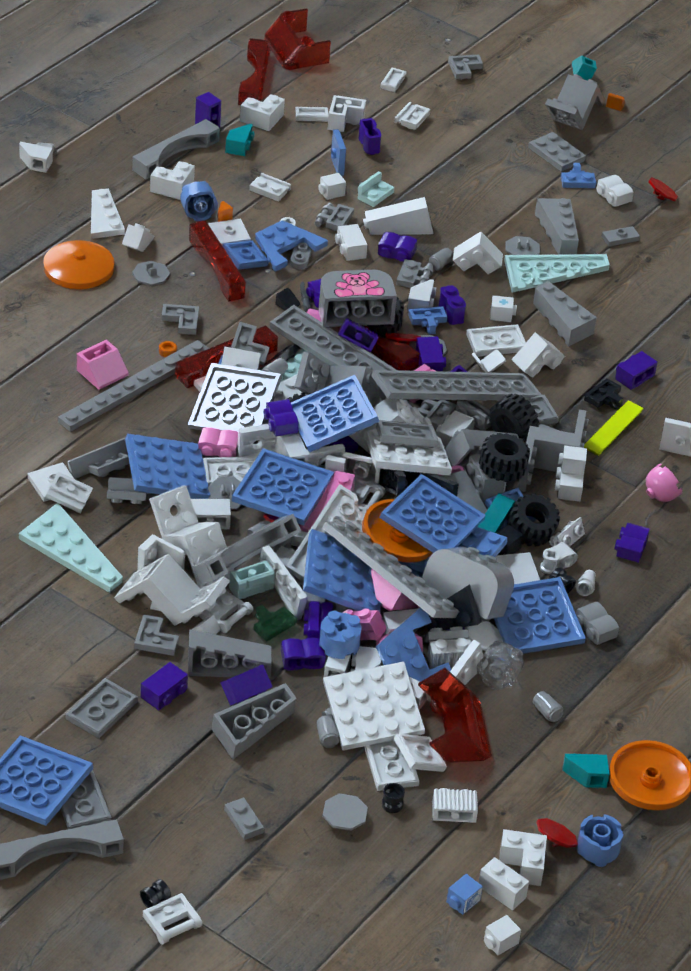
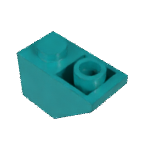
[572,55,597,81]
[225,124,255,156]
[562,753,609,788]

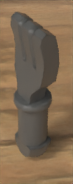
[300,282,311,312]

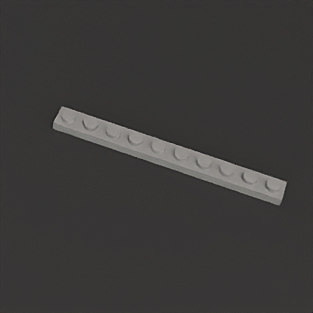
[58,340,210,432]

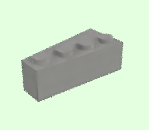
[535,198,579,255]
[446,429,519,467]
[188,629,271,678]

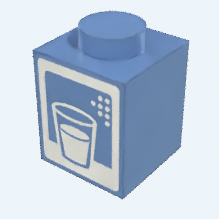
[446,874,483,915]

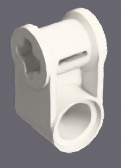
[540,542,578,574]

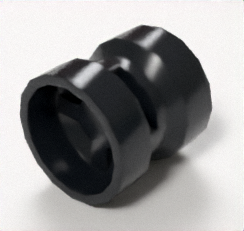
[549,567,576,594]
[382,783,405,813]
[140,879,171,908]

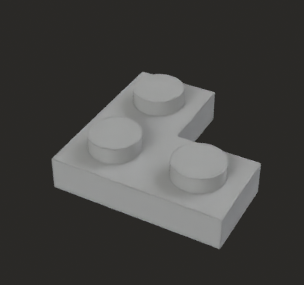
[448,55,483,80]
[162,304,199,335]
[231,322,270,366]
[134,615,179,656]

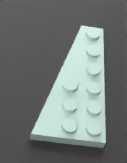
[504,254,609,293]
[19,503,123,593]

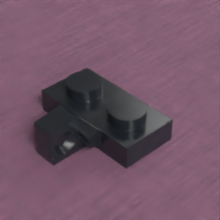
[584,378,623,410]

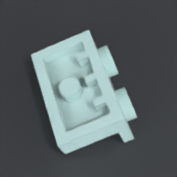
[358,171,394,207]

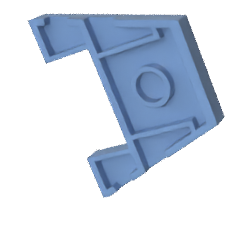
[255,220,328,272]
[376,608,452,683]

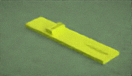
[584,400,644,456]

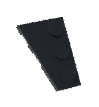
[382,469,408,495]
[426,584,482,632]

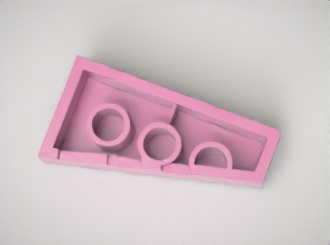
[300,471,355,532]

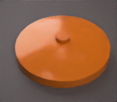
[44,240,114,289]
[362,499,433,562]
[609,740,691,810]

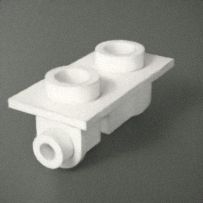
[549,517,585,547]

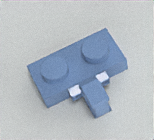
[561,163,596,188]
[408,306,447,335]

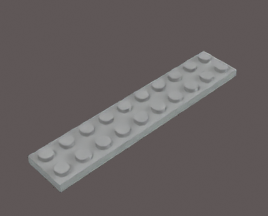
[371,370,542,401]

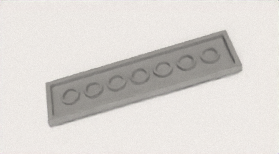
[270,305,398,398]
[322,521,459,618]

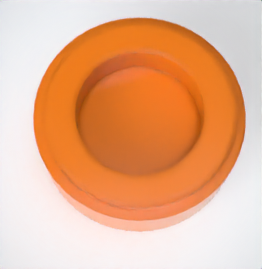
[159,341,177,357]

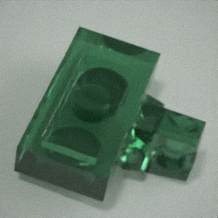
[253,605,297,642]

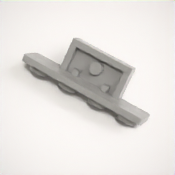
[67,437,130,479]

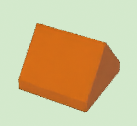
[606,93,625,111]
[218,201,233,222]

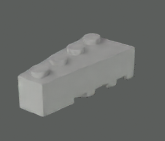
[533,281,597,347]
[211,683,297,760]

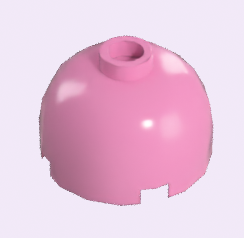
[646,464,682,502]

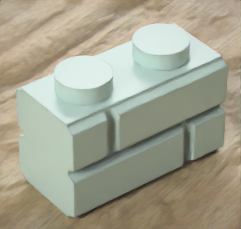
[229,561,275,599]

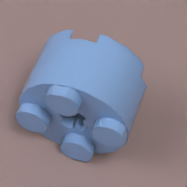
[180,181,218,221]
[319,610,362,659]
[577,814,623,867]

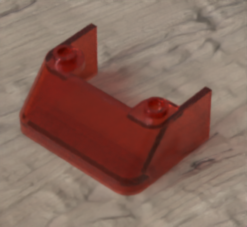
[264,8,331,70]
[418,668,492,763]

